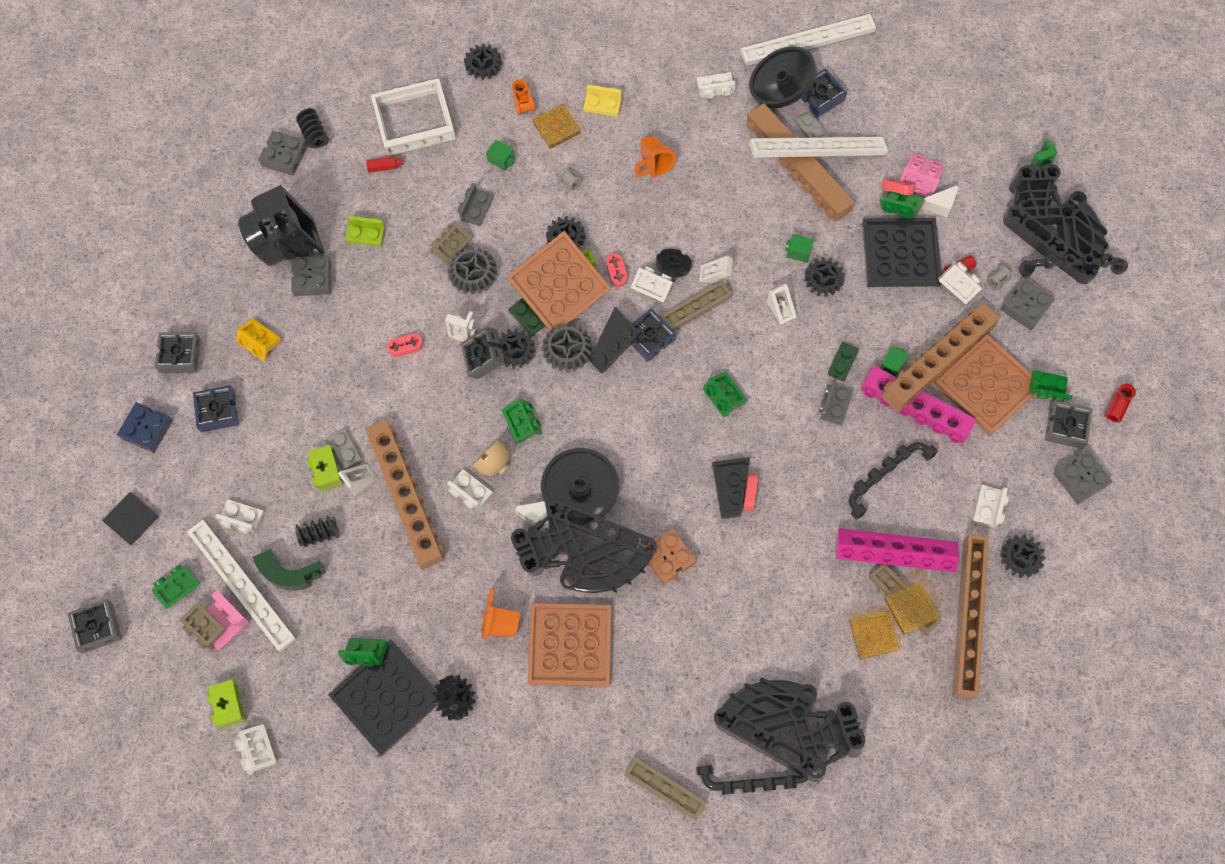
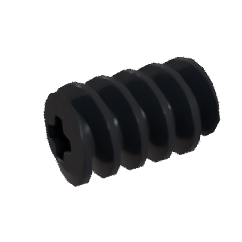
[296,108,329,149]
[295,515,340,547]

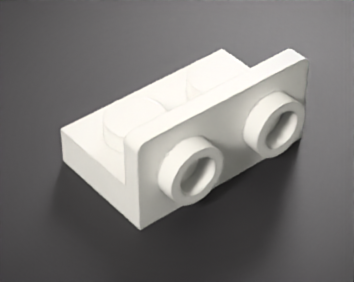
[696,72,736,99]
[938,260,982,304]
[631,266,675,303]
[445,311,478,342]
[447,469,493,511]
[972,485,1009,529]
[215,499,265,535]
[235,724,277,776]

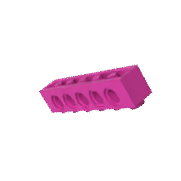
[861,366,977,444]
[835,528,960,572]

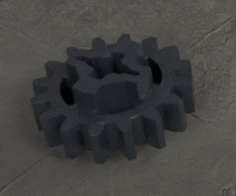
[464,44,502,80]
[546,216,585,250]
[804,257,845,297]
[498,328,536,369]
[1000,534,1046,578]
[432,675,476,721]

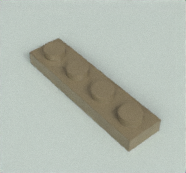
[660,281,732,331]
[869,564,941,636]
[624,757,707,821]

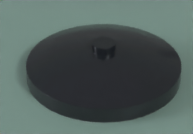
[749,46,817,109]
[541,448,619,525]

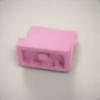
[900,154,945,197]
[206,590,250,651]

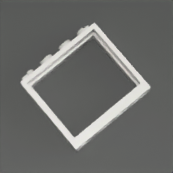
[371,78,456,156]

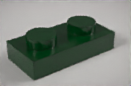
[508,298,545,336]
[827,341,859,382]

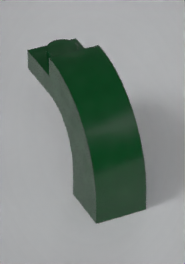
[253,549,326,591]

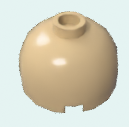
[472,438,510,476]

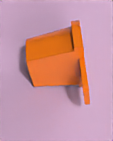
[635,136,677,178]
[481,588,520,639]

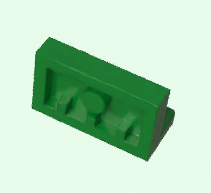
[1030,139,1058,169]
[879,191,924,219]
[1029,370,1072,402]
[703,372,748,417]
[501,398,543,444]
[152,564,200,609]
[338,638,388,666]

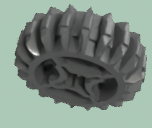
[447,246,497,295]
[542,322,593,373]

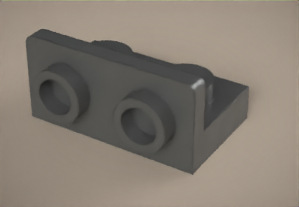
[458,183,494,227]
[818,380,853,426]

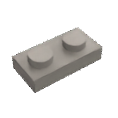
[795,111,830,138]
[327,429,363,470]

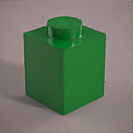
[486,140,515,171]
[785,234,814,263]
[880,346,909,377]

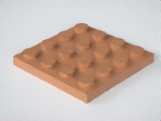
[506,231,611,333]
[934,334,1035,436]
[528,603,611,687]

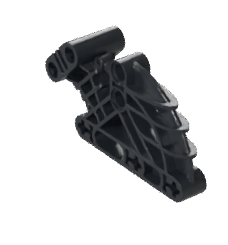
[1003,164,1109,285]
[511,500,658,593]
[714,678,865,782]

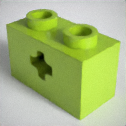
[306,445,343,492]
[207,679,246,729]

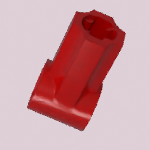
[1104,383,1136,423]

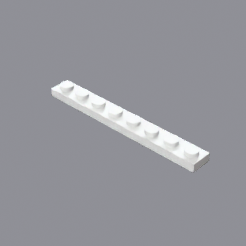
[740,14,876,66]
[749,137,888,158]
[187,520,297,652]

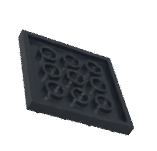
[862,218,942,287]
[328,639,438,757]

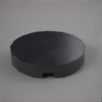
[655,248,692,277]

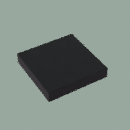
[102,492,159,546]

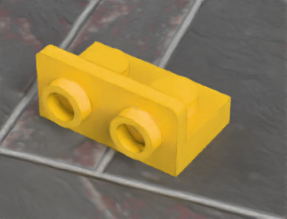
[236,318,281,361]

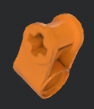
[512,79,535,115]

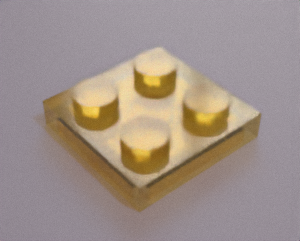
[532,104,581,149]
[884,581,941,636]
[849,610,900,659]

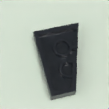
[589,307,642,374]
[712,457,750,519]

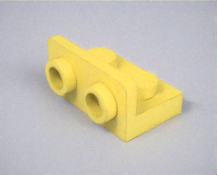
[584,85,622,116]

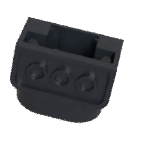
[238,185,325,266]

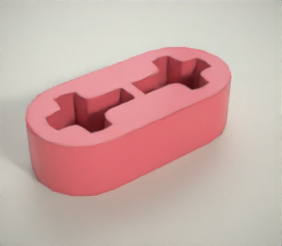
[881,178,915,195]
[606,253,627,287]
[387,334,423,357]
[743,474,758,511]

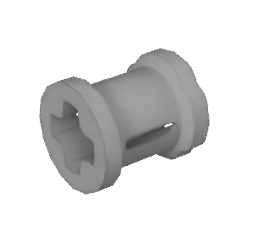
[559,167,582,191]
[987,266,1012,290]

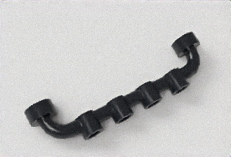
[1019,253,1128,277]
[848,442,938,520]
[696,757,810,795]

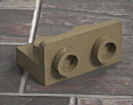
[429,223,472,265]
[180,602,226,650]

